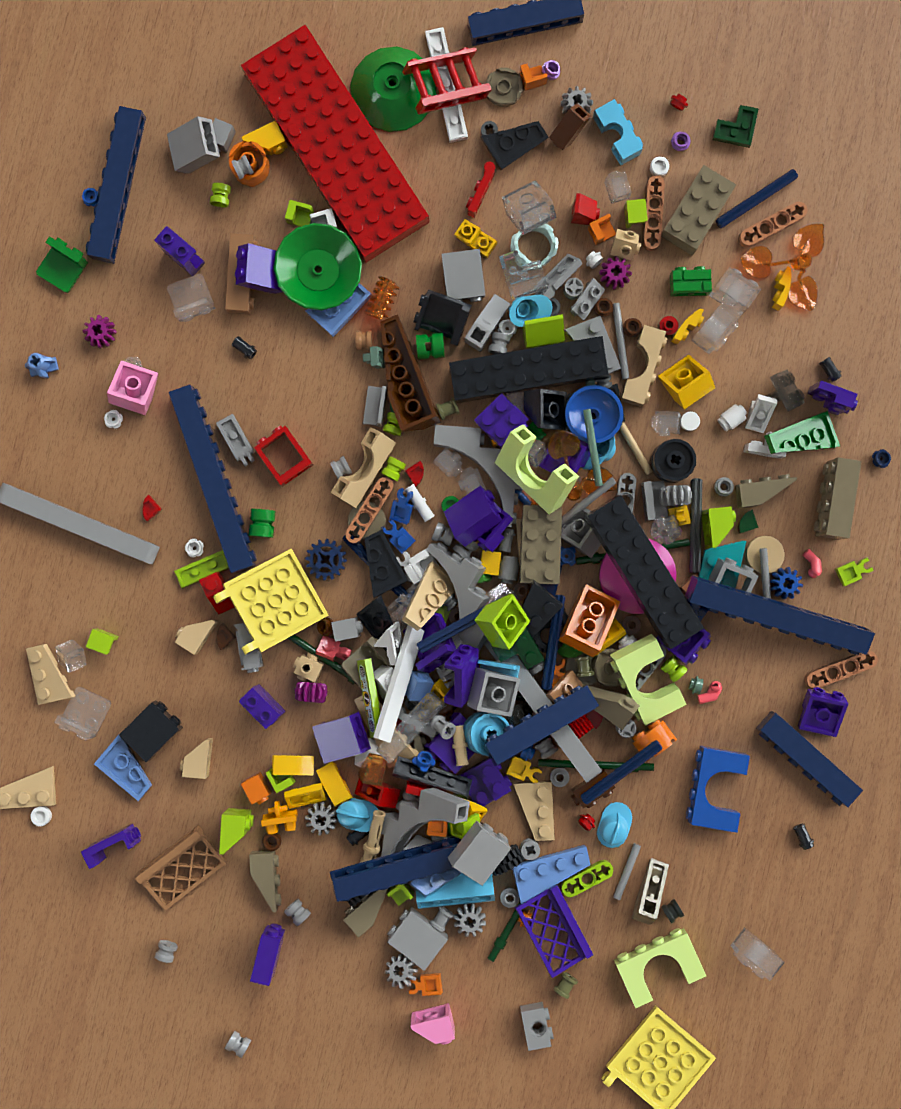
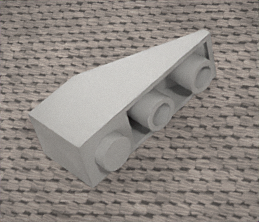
[464,294,511,352]

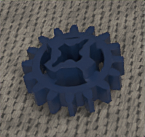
[305,539,347,580]

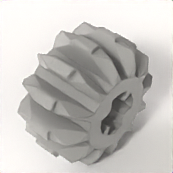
[560,86,593,114]
[659,485,692,506]
[305,802,338,836]
[454,903,486,937]
[384,954,418,989]

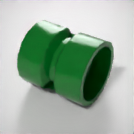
[416,333,445,360]
[248,508,276,538]

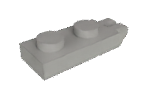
[216,414,255,466]

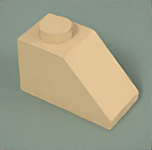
[175,620,218,655]
[180,738,213,779]

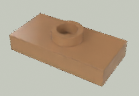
[546,670,583,705]

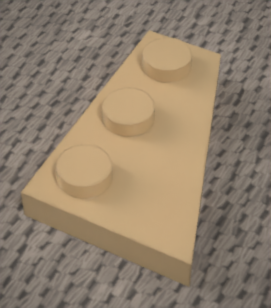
[26,644,76,705]
[0,766,56,809]
[513,781,555,841]

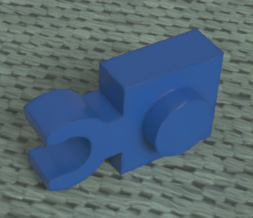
[389,488,413,525]
[381,519,416,554]

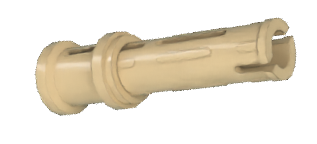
[360,810,386,863]

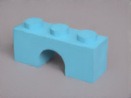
[593,99,643,166]

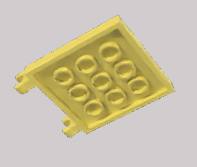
[213,548,329,655]
[601,1005,716,1109]

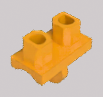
[261,801,298,835]

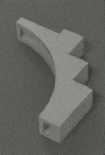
[434,425,523,528]
[426,542,490,651]
[381,788,470,857]

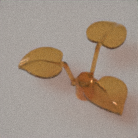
[741,224,824,311]
[531,430,617,505]

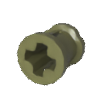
[436,397,460,420]
[575,655,594,677]
[554,972,578,999]

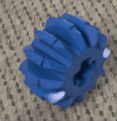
[770,567,803,600]

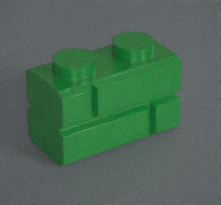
[670,266,712,297]

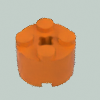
[229,141,270,187]
[632,719,677,762]

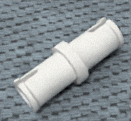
[404,484,435,522]

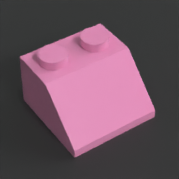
[107,361,158,415]
[411,1003,455,1045]

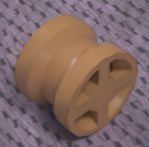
[356,331,372,350]

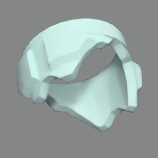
[510,222,558,269]

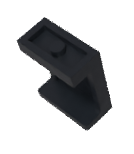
[413,290,472,346]
[119,701,183,762]

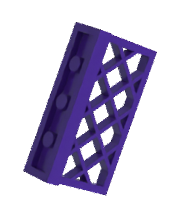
[515,885,593,978]

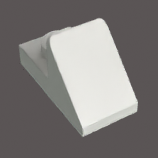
[745,394,777,433]
[744,431,786,459]
[374,622,403,666]

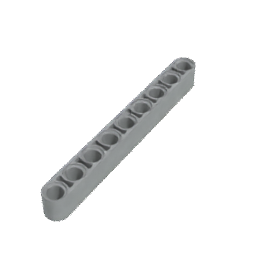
[0,483,160,565]
[484,640,602,783]

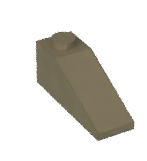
[582,685,640,730]
[632,858,669,925]

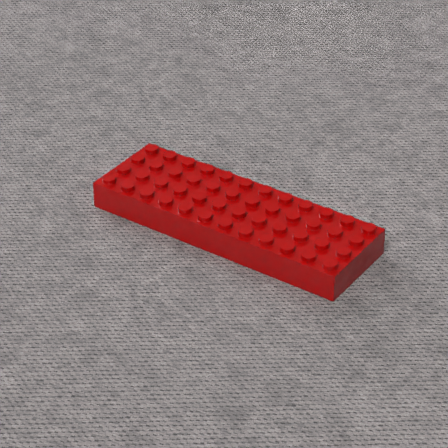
[241,25,429,263]

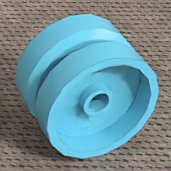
[464,712,509,756]

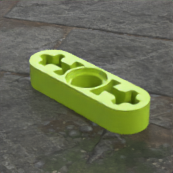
[561,860,613,897]

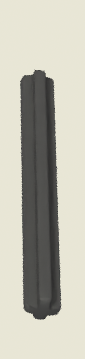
[689,478,703,573]

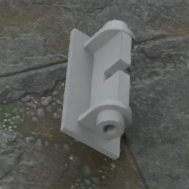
[570,278,606,321]

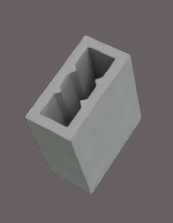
[167,116,220,174]
[441,249,485,302]
[448,821,511,886]
[387,906,448,971]

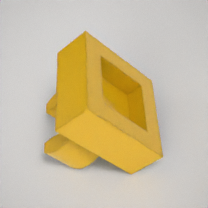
[667,505,691,528]

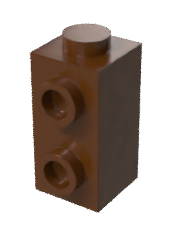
[549,103,592,150]
[571,769,616,808]

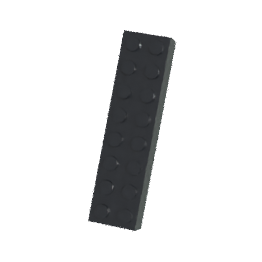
[449,336,609,403]
[584,495,704,649]

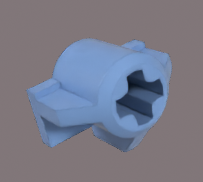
[25,353,59,379]

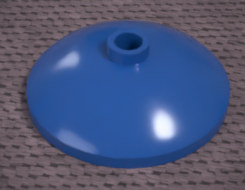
[565,385,623,443]

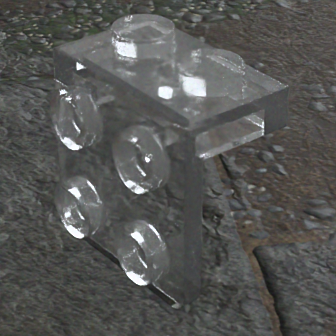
[167,274,216,322]
[54,687,111,740]

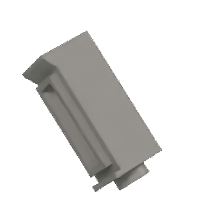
[234,623,263,673]

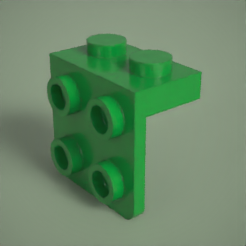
[36,236,88,293]

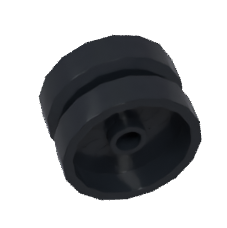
[650,439,696,483]

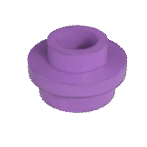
[541,60,560,80]
[671,132,691,151]

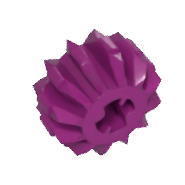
[599,256,632,290]
[82,315,117,348]
[294,682,328,703]

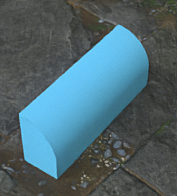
[416,873,495,909]

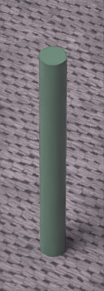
[583,409,603,486]

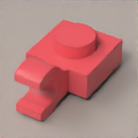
[315,636,352,661]

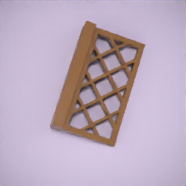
[135,825,227,910]

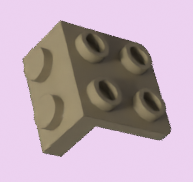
[341,636,395,690]

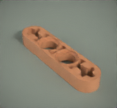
[643,176,665,251]
[738,202,807,248]
[346,477,393,544]
[804,651,878,689]

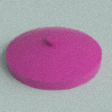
[599,539,676,614]

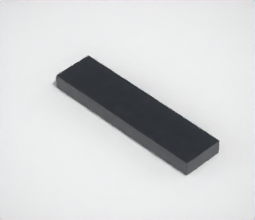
[392,756,472,800]

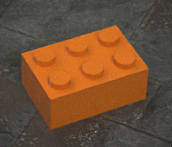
[559,584,621,657]

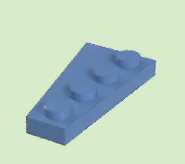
[512,845,590,904]

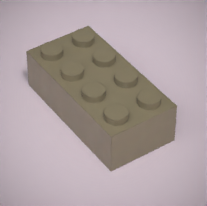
[661,165,736,256]
[814,457,861,540]
[519,505,562,585]

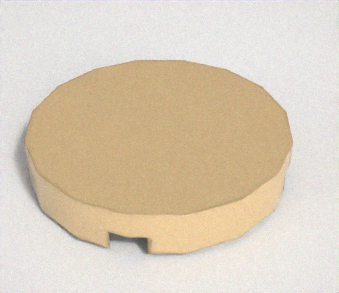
[745,536,785,573]

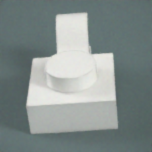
[396,552,421,584]

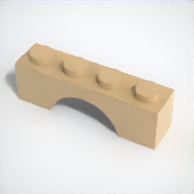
[620,325,667,407]
[330,427,396,508]

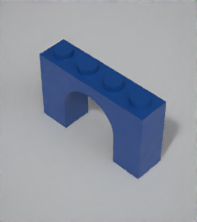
[686,746,750,833]

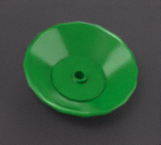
[350,46,436,132]
[274,223,362,311]

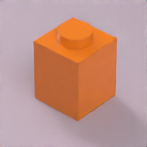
[241,772,271,805]

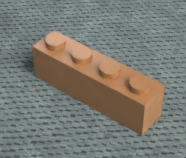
[225,233,259,315]

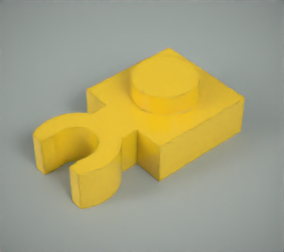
[505,755,542,783]

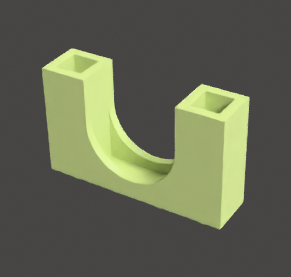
[495,425,579,515]
[610,634,686,726]
[614,928,706,1008]

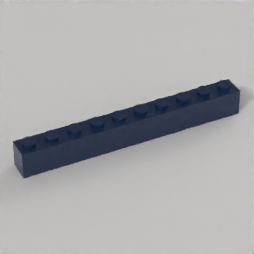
[169,384,257,574]
[685,575,875,655]

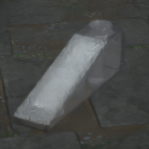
[376,692,446,764]

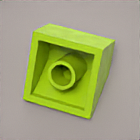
[522,314,565,349]
[702,506,736,549]
[475,594,530,650]
[219,808,254,855]

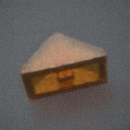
[358,753,388,786]

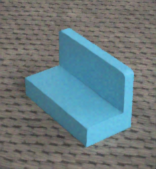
[477,659,520,678]

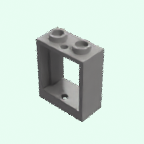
[708,557,758,618]

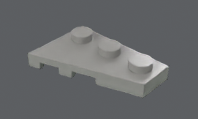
[564,316,621,374]

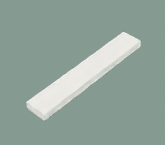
[425,27,468,143]
[373,625,424,743]

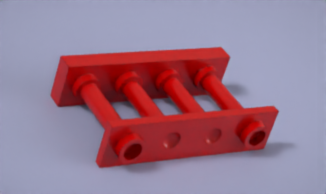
[402,47,492,115]

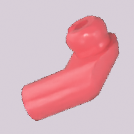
[802,549,822,578]
[697,681,722,704]

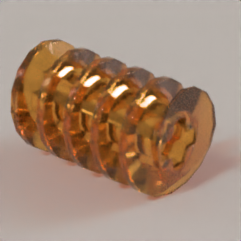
[365,276,400,320]

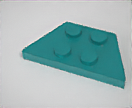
[698,541,746,588]

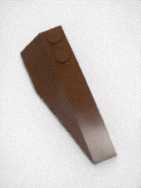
[380,314,441,432]

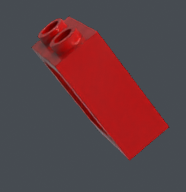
[254,426,314,487]

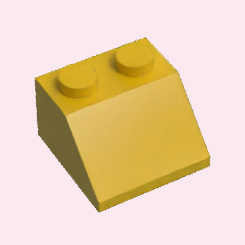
[658,355,716,409]

